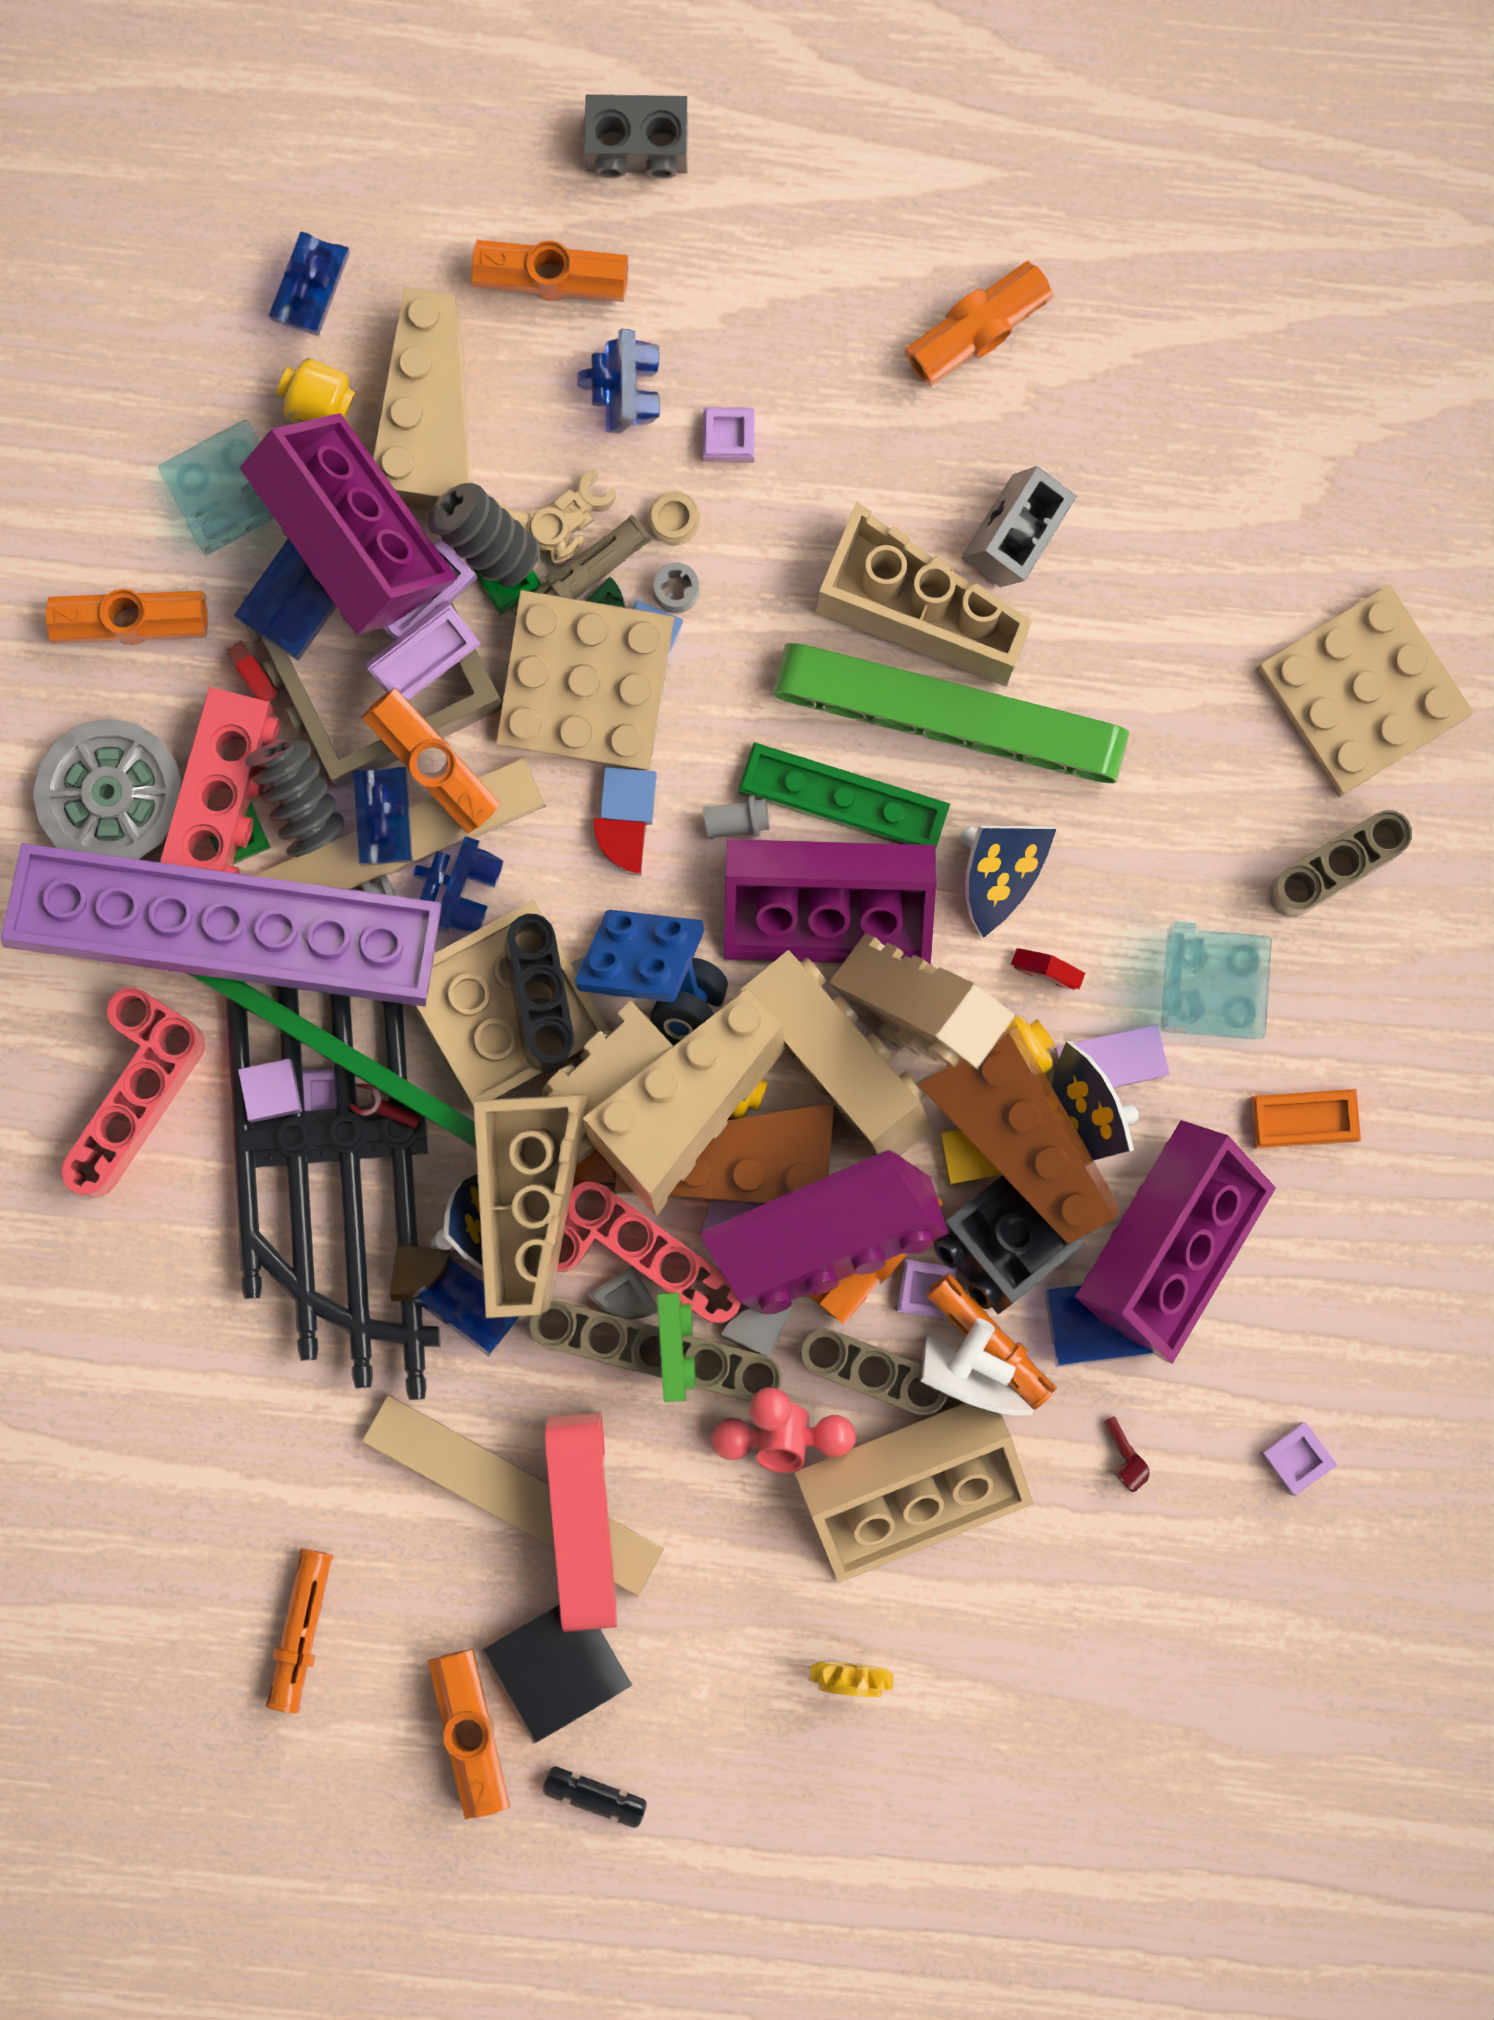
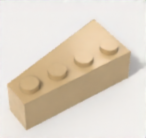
[373,287,473,510]
[816,501,1032,687]
[740,950,932,1156]
[583,988,785,1216]
[541,1000,673,1164]
[474,1094,590,1318]

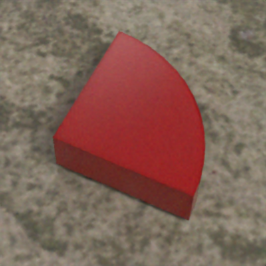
[227,640,279,702]
[594,818,646,876]
[1011,948,1086,991]

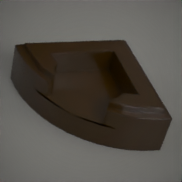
[390,1245,451,1301]

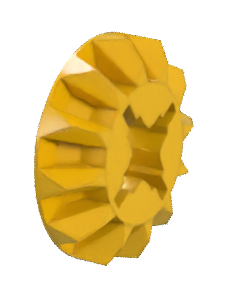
[808,1661,894,1697]

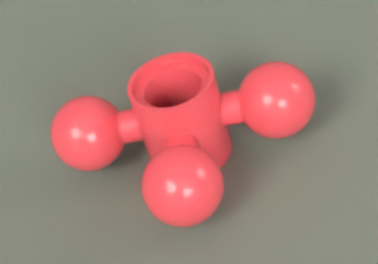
[711,1388,856,1473]

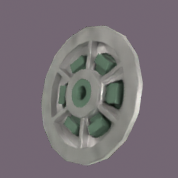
[33,718,182,860]

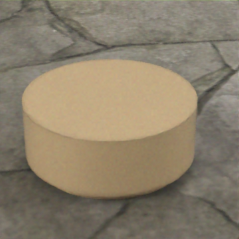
[649,491,700,546]

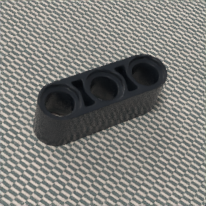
[505,913,574,1071]

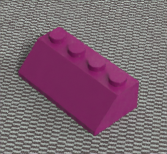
[239,413,458,636]
[724,839,937,964]
[1075,1120,1276,1364]
[701,1149,948,1314]

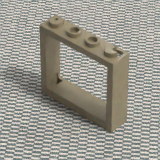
[241,565,503,789]

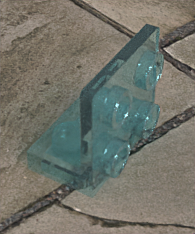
[158,420,275,556]
[1160,921,1272,1040]

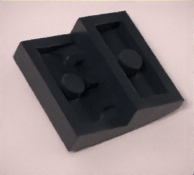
[481,1604,632,1744]

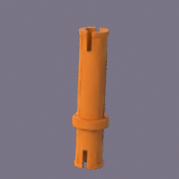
[925,1272,1057,1410]
[265,1548,334,1714]

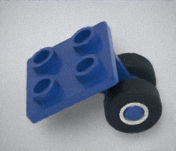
[575,910,728,1046]

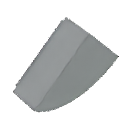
[588,1266,658,1319]
[722,1308,792,1357]

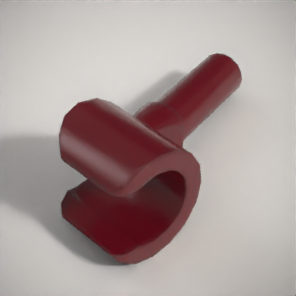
[346,1083,420,1129]
[1104,1416,1150,1492]

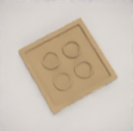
[1257,584,1474,797]
[496,590,675,770]
[413,900,609,1111]

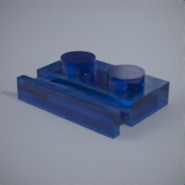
[234,539,336,661]
[1044,1285,1154,1368]

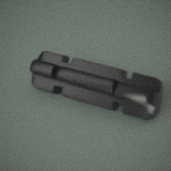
[543,1766,647,1828]

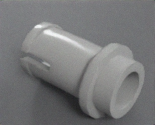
[703,795,770,840]

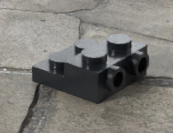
[934,1175,1085,1315]

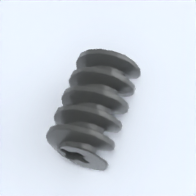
[428,483,540,587]
[245,738,344,857]

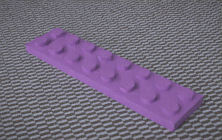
[1,843,442,1007]

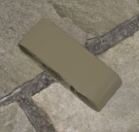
[1269,810,1412,917]
[800,1329,947,1415]

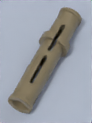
[511,515,652,617]

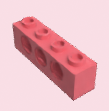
[160,687,281,874]

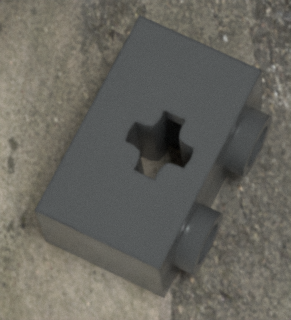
[961,466,1077,588]

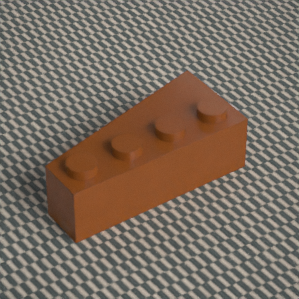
[917,1025,1121,1244]
[615,1103,834,1205]

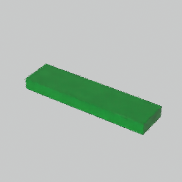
[738,742,950,850]

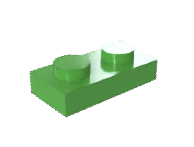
[657,1293,696,1402]

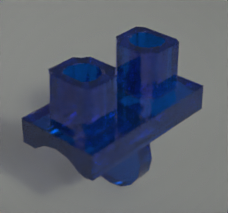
[269,231,350,336]
[577,328,660,434]
[353,767,413,866]
[412,836,504,934]
[414,1259,521,1357]

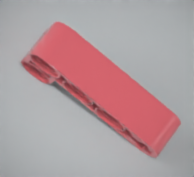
[62,988,205,1197]
[557,1181,741,1323]
[545,1412,617,1632]

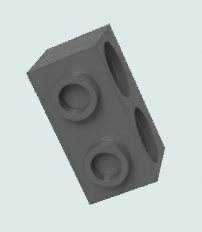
[584,94,688,179]

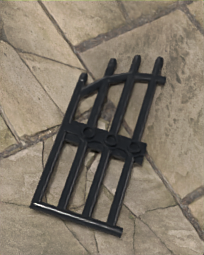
[226,981,441,1400]

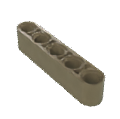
[529,1301,782,1402]

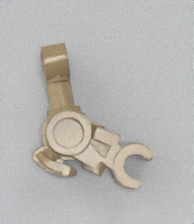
[498,469,616,565]

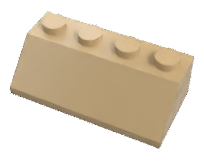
[794,1403,1034,1583]

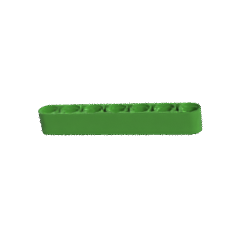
[772,643,1130,784]

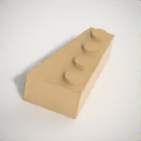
[829,933,1016,1068]

